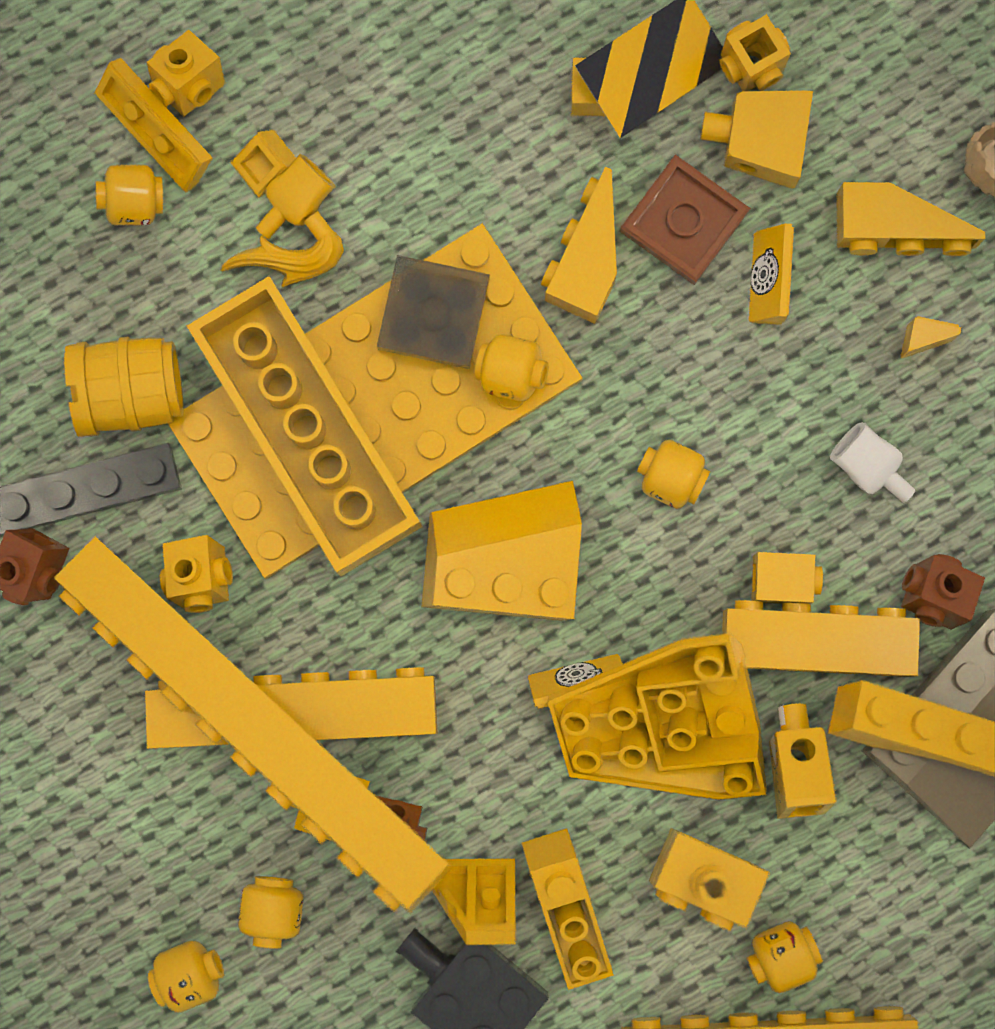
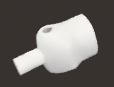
[830,422,915,503]

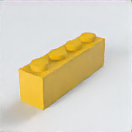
[722,600,920,677]

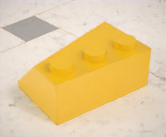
[421,481,582,621]

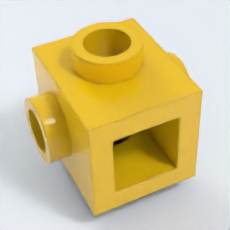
[720,14,791,91]
[146,30,225,117]
[160,535,233,613]

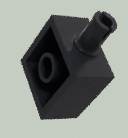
[396,928,549,1029]

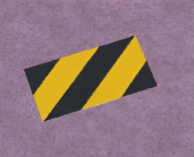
[575,0,723,138]

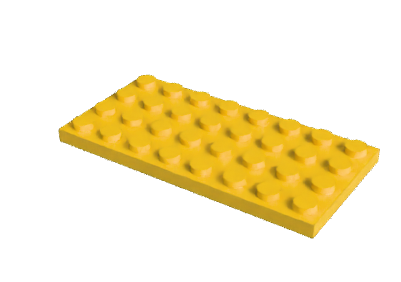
[168,223,583,579]

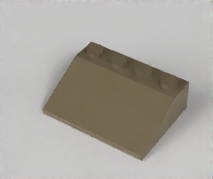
[862,609,995,848]

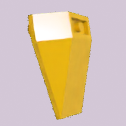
[547,633,767,800]

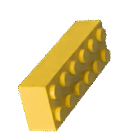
[187,276,422,577]

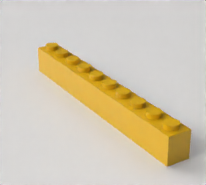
[54,536,451,914]

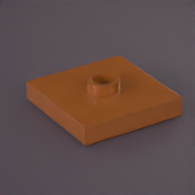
[620,154,751,286]

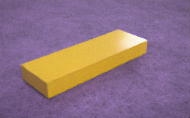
[94,57,213,192]

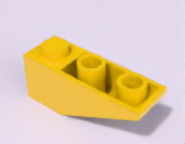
[541,167,617,324]
[837,182,985,256]
[522,828,614,990]

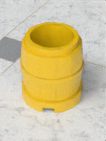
[64,337,184,437]

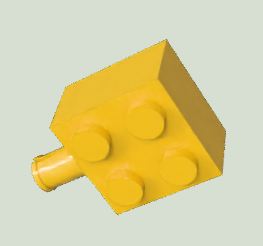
[649,828,770,931]

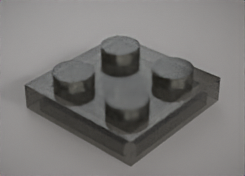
[377,255,490,369]

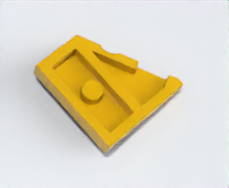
[432,859,516,945]

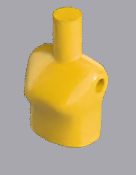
[256,154,336,239]

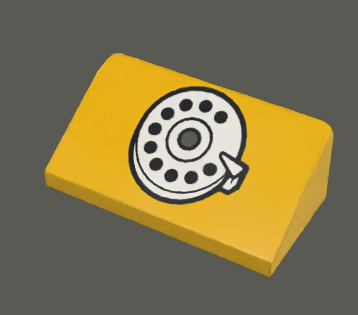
[749,223,794,325]
[528,654,622,709]

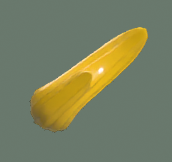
[221,211,344,287]

